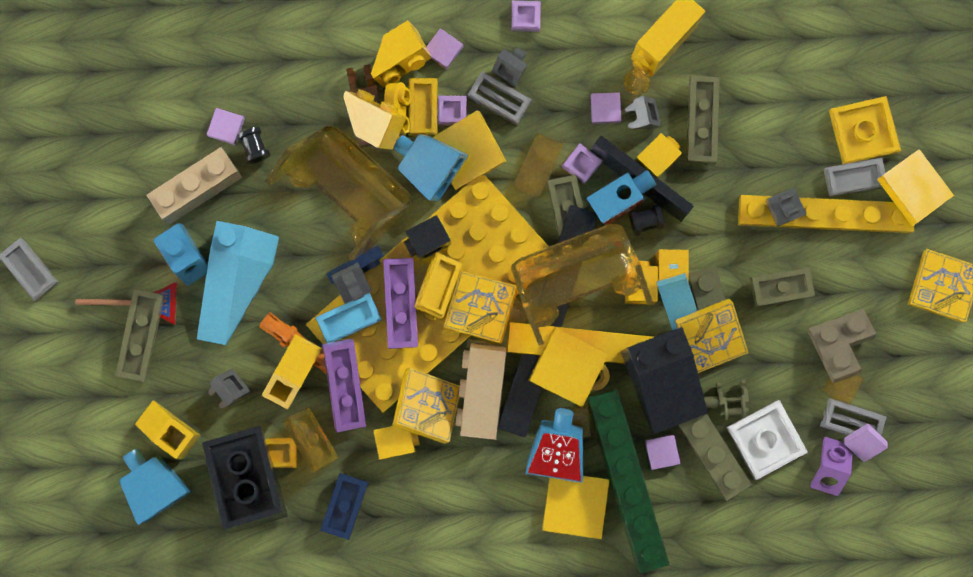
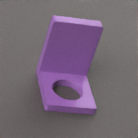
[810,437,853,496]

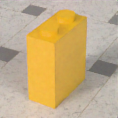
[630,0,706,77]

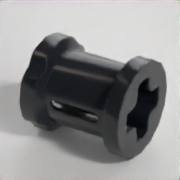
[236,127,271,164]
[629,204,664,236]

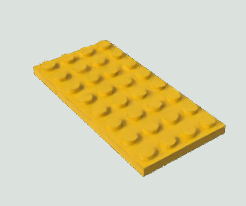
[306,175,554,413]

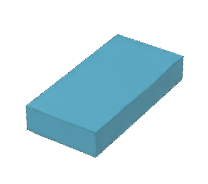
[657,273,698,330]
[315,293,382,343]

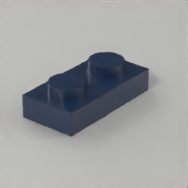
[326,245,384,284]
[320,473,369,540]

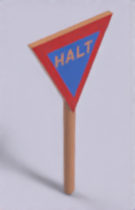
[75,282,177,325]

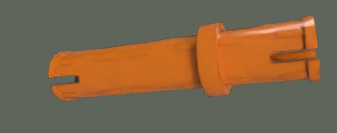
[259,312,327,375]

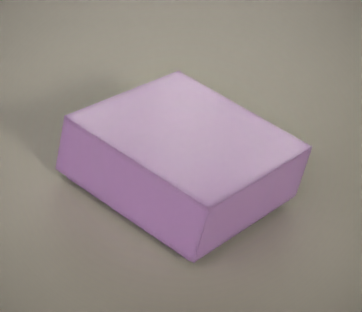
[511,1,541,32]
[427,28,464,70]
[590,93,621,124]
[437,96,466,126]
[207,108,245,145]
[562,143,603,185]
[844,424,888,462]
[644,435,680,470]

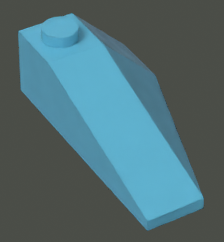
[197,221,279,345]

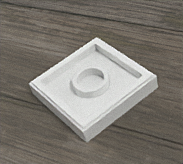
[726,400,808,480]

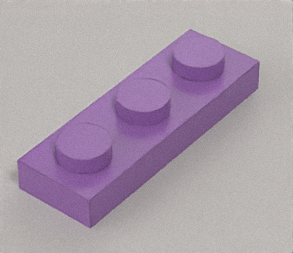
[383,258,418,349]
[322,339,366,432]

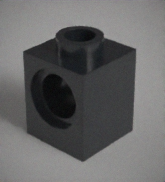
[403,215,451,261]

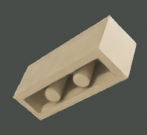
[146,147,242,225]
[455,343,506,440]

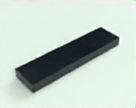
[591,136,694,222]

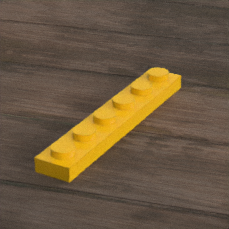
[738,195,914,233]

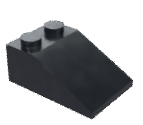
[620,327,708,434]
[202,426,288,534]

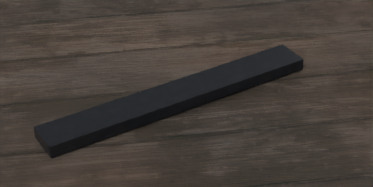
[497,205,598,437]

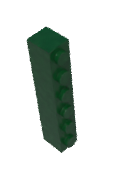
[586,390,670,573]

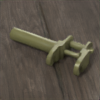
[704,379,749,420]

